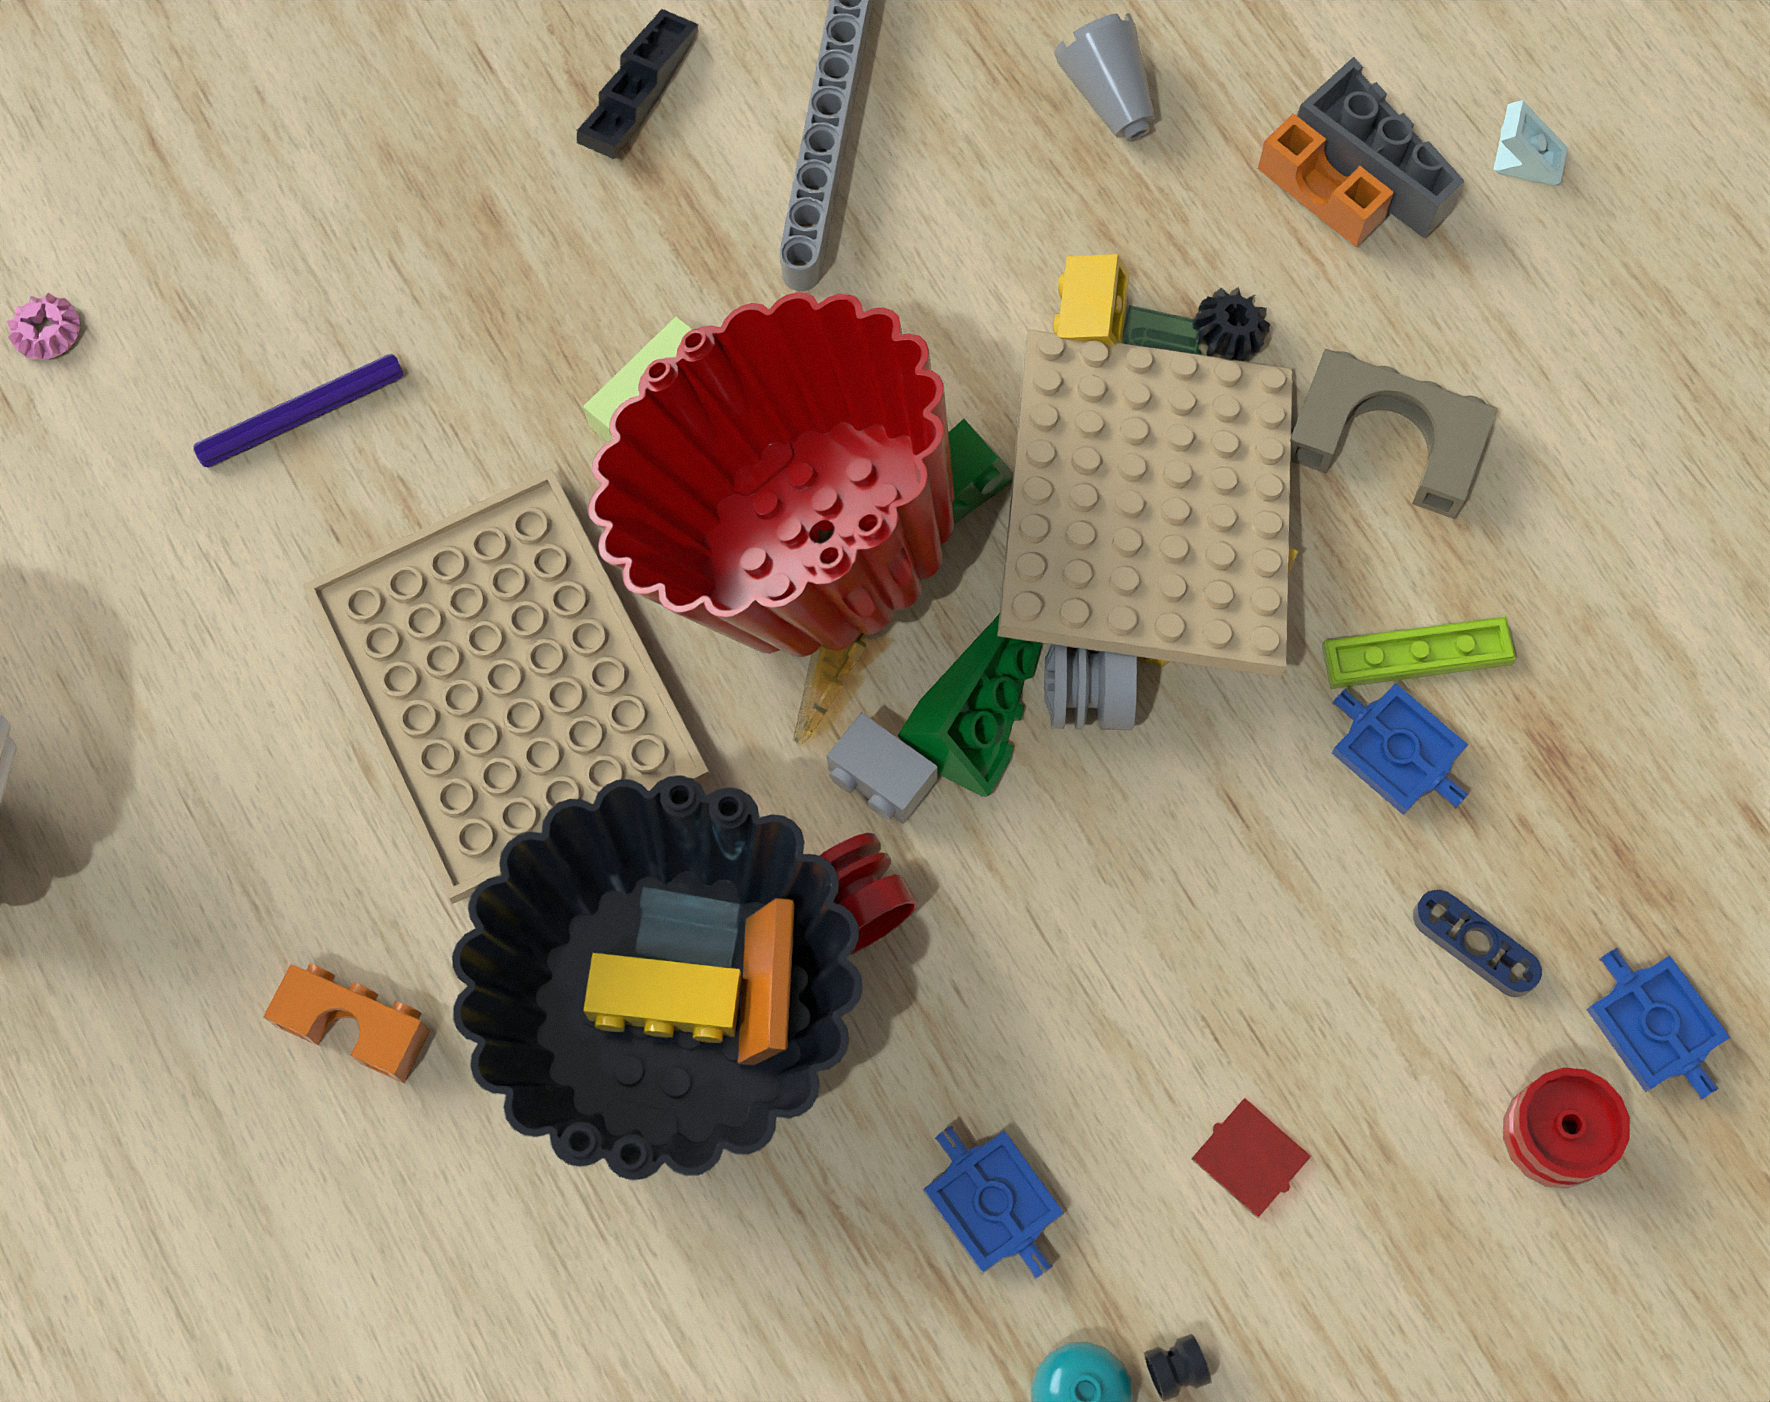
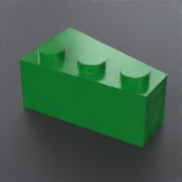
[948,418,1013,524]

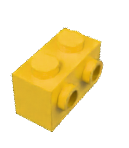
[1053,254,1130,346]

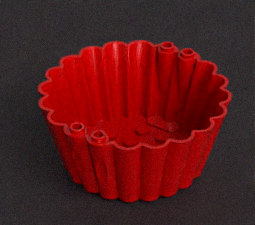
[588,292,954,657]

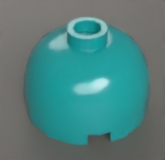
[1030,1342,1134,1402]

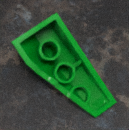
[898,613,1042,797]

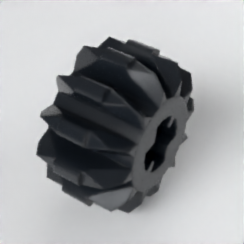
[1192,286,1270,362]

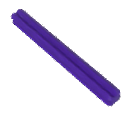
[193,354,403,467]

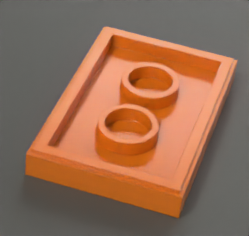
[738,898,794,1065]

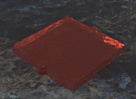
[1191,1098,1311,1219]

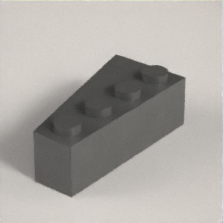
[1297,57,1465,238]

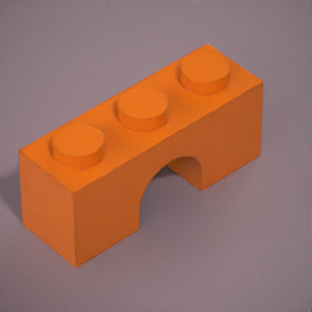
[1258,113,1394,247]
[263,963,430,1083]

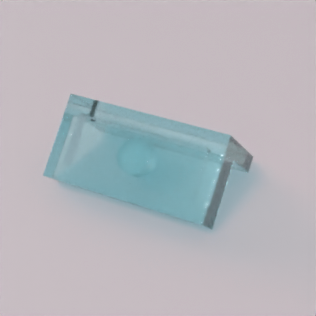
[635,887,742,968]

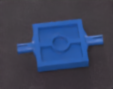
[1332,683,1469,815]
[1586,948,1730,1100]
[923,1126,1064,1279]

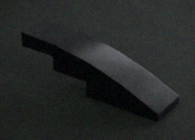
[577,9,699,159]

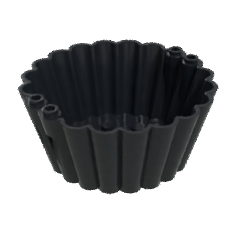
[452,775,863,1180]

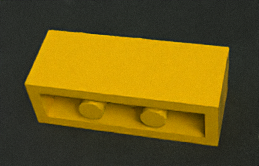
[584,953,742,1043]

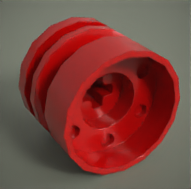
[819,832,918,955]

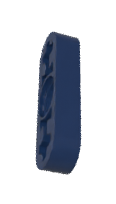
[1413,890,1542,997]

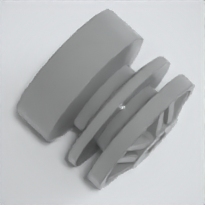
[1044,644,1137,730]

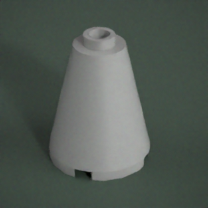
[1054,13,1155,141]

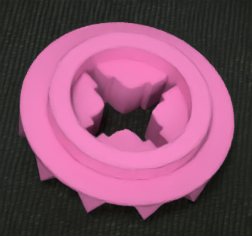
[7,292,80,360]

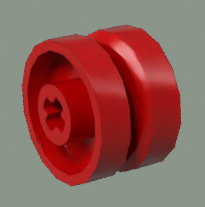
[1503,1067,1630,1189]

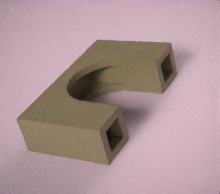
[1290,348,1498,519]

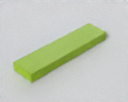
[1322,617,1516,689]

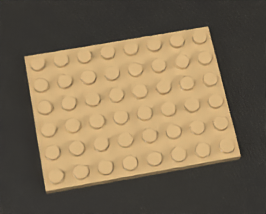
[997,330,1292,677]
[302,468,710,904]

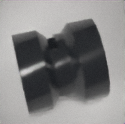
[1144,1334,1211,1402]

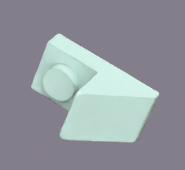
[1494,100,1568,185]

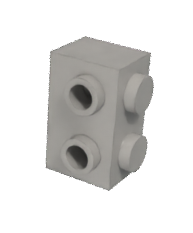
[827,712,937,824]

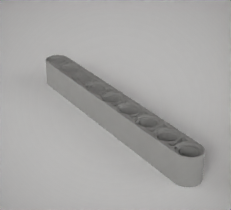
[780,0,874,291]

